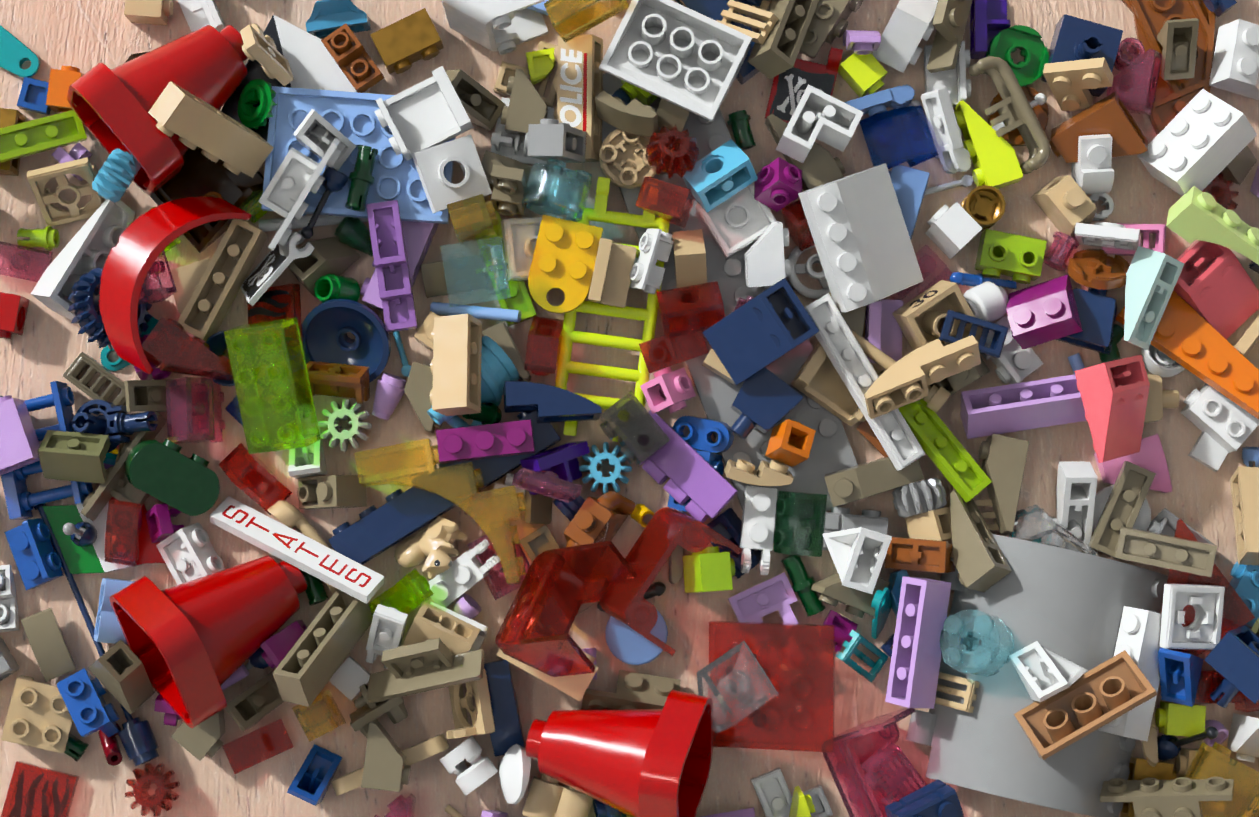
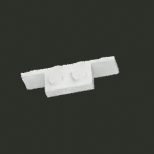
[258,138,341,251]

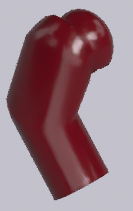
[98,722,123,766]

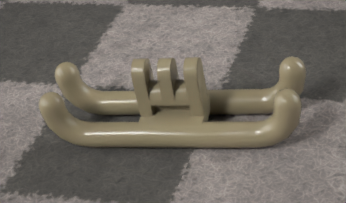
[969,56,1051,174]

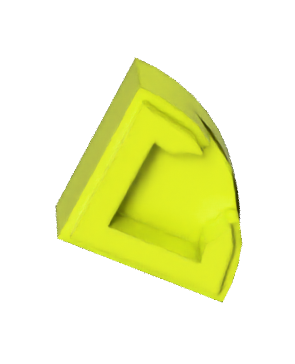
[526,48,556,84]

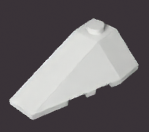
[31,199,135,324]

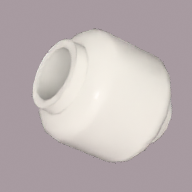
[963,281,1008,322]

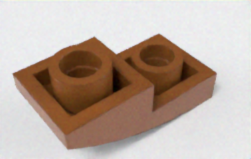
[321,23,384,93]

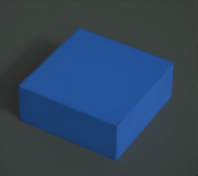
[17,77,51,115]

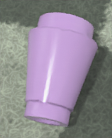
[371,372,406,420]

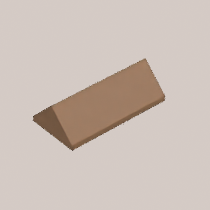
[1014,650,1158,760]

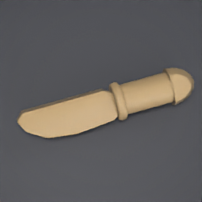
[1142,704,1158,767]

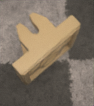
[27,157,105,227]
[446,669,495,739]

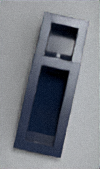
[503,381,602,423]
[484,660,525,757]

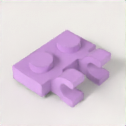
[728,572,799,644]

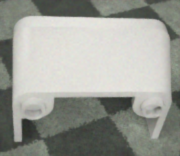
[441,0,549,55]

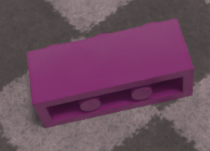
[436,419,535,464]

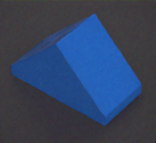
[1158,648,1204,707]
[287,744,342,806]

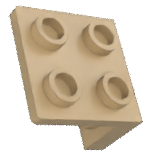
[1,675,73,753]

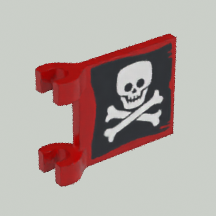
[765,47,843,124]

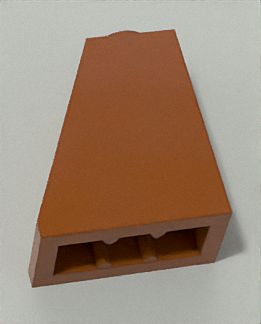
[1049,91,1148,163]

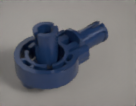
[72,399,158,453]

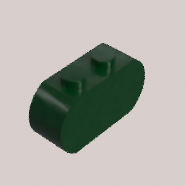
[125,439,220,516]

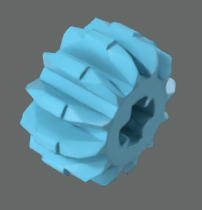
[92,148,140,203]
[579,442,632,494]

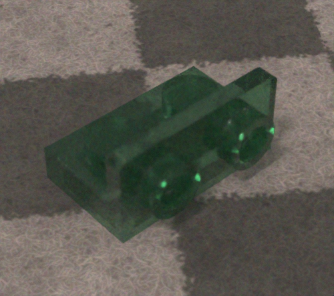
[773,490,827,557]

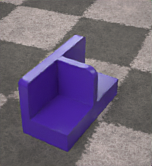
[970,0,1011,59]
[520,441,590,495]

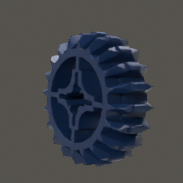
[68,267,153,350]

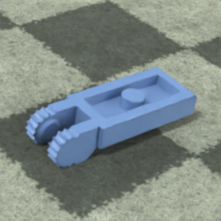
[844,84,915,117]

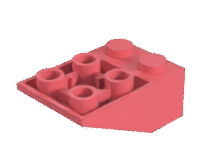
[1174,240,1259,340]
[1074,354,1150,463]

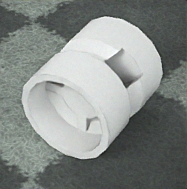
[440,735,498,796]

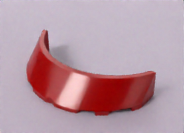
[99,196,252,375]

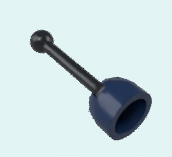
[301,166,349,239]
[1157,727,1218,761]

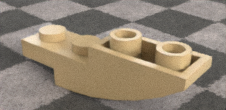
[864,335,981,419]

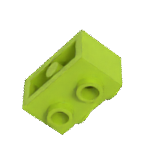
[975,229,1047,284]
[682,546,735,593]

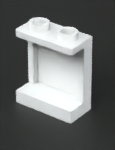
[374,66,474,161]

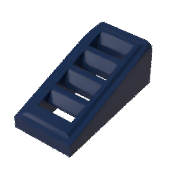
[939,310,1009,358]

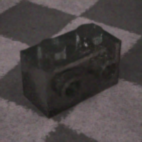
[600,391,670,467]

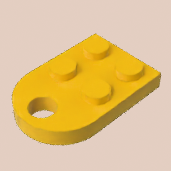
[528,215,604,314]

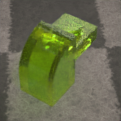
[369,568,434,616]

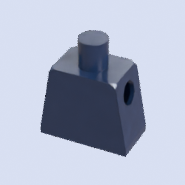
[1056,287,1117,355]
[730,367,803,440]

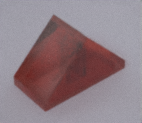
[635,177,695,228]

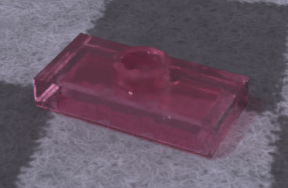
[0,241,53,282]
[512,468,582,503]

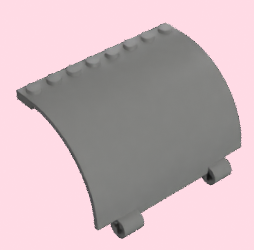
[906,534,1168,817]

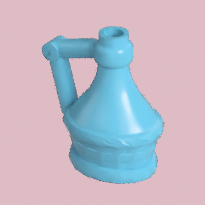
[427,335,520,428]

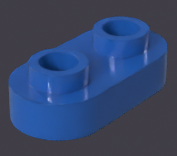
[673,416,734,453]

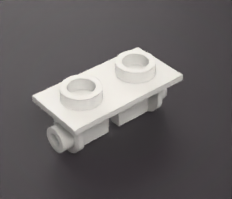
[629,228,674,295]

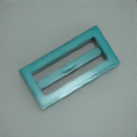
[835,629,889,682]

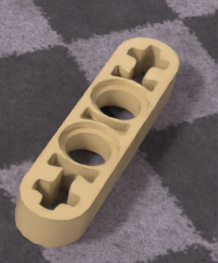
[331,733,450,796]

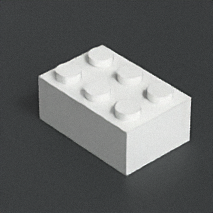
[1137,89,1257,196]

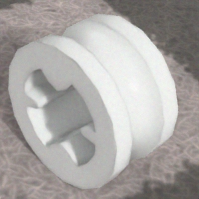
[1089,193,1114,221]

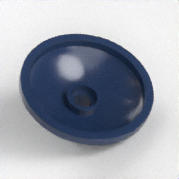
[299,299,391,383]

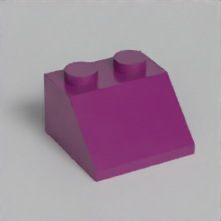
[1006,274,1083,350]

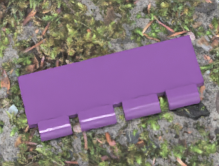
[623,410,738,524]

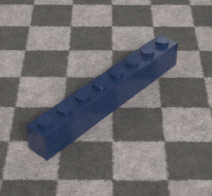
[328,411,561,565]

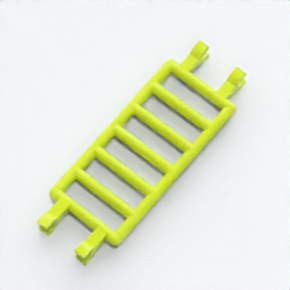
[555,177,670,443]

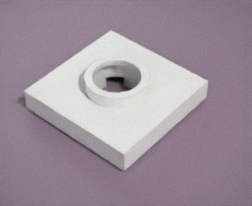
[411,134,492,214]
[1074,222,1141,251]
[1159,584,1225,650]

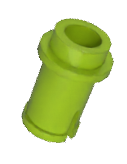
[17,226,60,251]

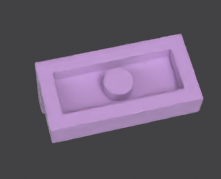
[865,299,903,363]

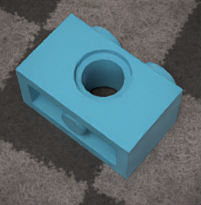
[680,139,758,212]

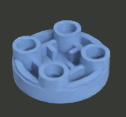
[605,602,668,665]

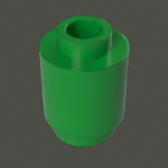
[314,274,360,303]

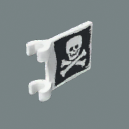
[240,222,314,306]

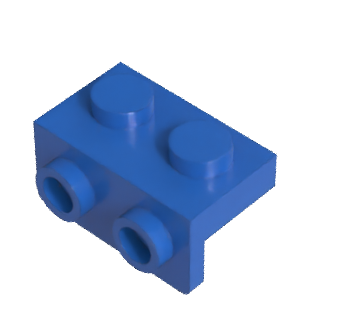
[57,668,120,738]

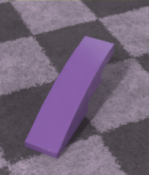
[366,200,418,333]

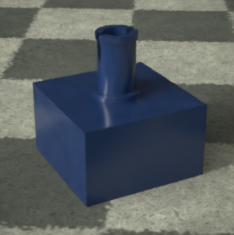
[1041,14,1123,97]
[1204,625,1259,708]

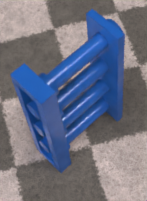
[0,381,93,520]

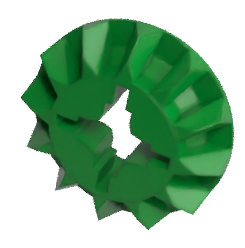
[238,79,277,129]

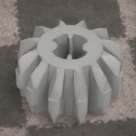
[892,478,947,518]

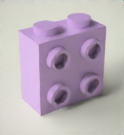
[0,395,40,476]

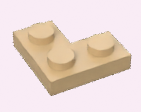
[1043,57,1114,111]

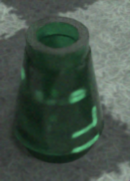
[334,217,373,257]

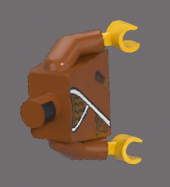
[564,491,655,590]

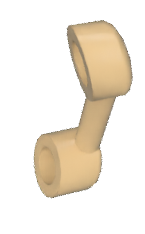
[267,500,337,594]

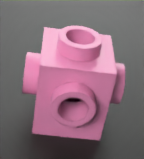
[640,367,696,414]

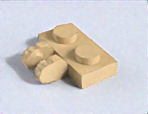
[240,23,294,86]

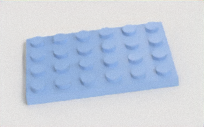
[261,86,456,224]

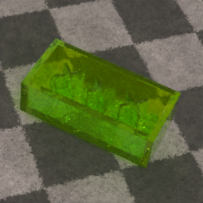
[224,317,321,454]

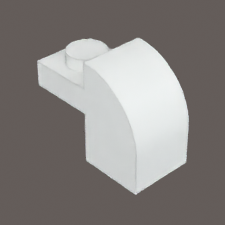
[1071,134,1114,194]

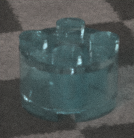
[522,159,592,222]
[940,609,1014,677]

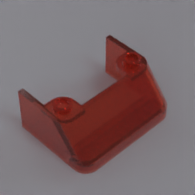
[600,507,743,657]
[495,541,637,677]

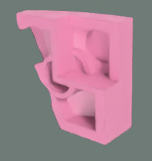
[1094,434,1172,493]

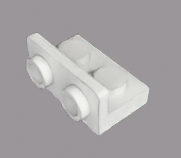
[924,41,971,107]
[977,315,1044,384]
[156,523,225,585]

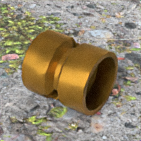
[960,185,1006,232]

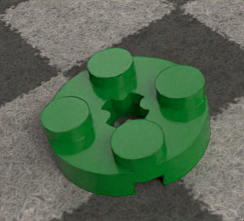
[986,25,1049,87]

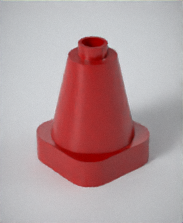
[67,25,248,196]
[110,556,307,728]
[526,690,713,817]

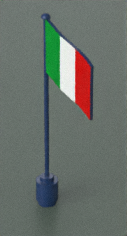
[34,497,166,767]

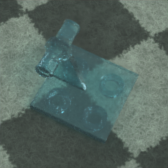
[440,236,511,307]

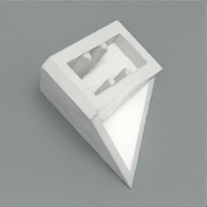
[822,527,892,594]
[1009,641,1088,702]

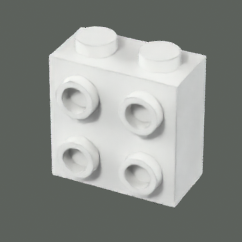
[1180,383,1259,453]

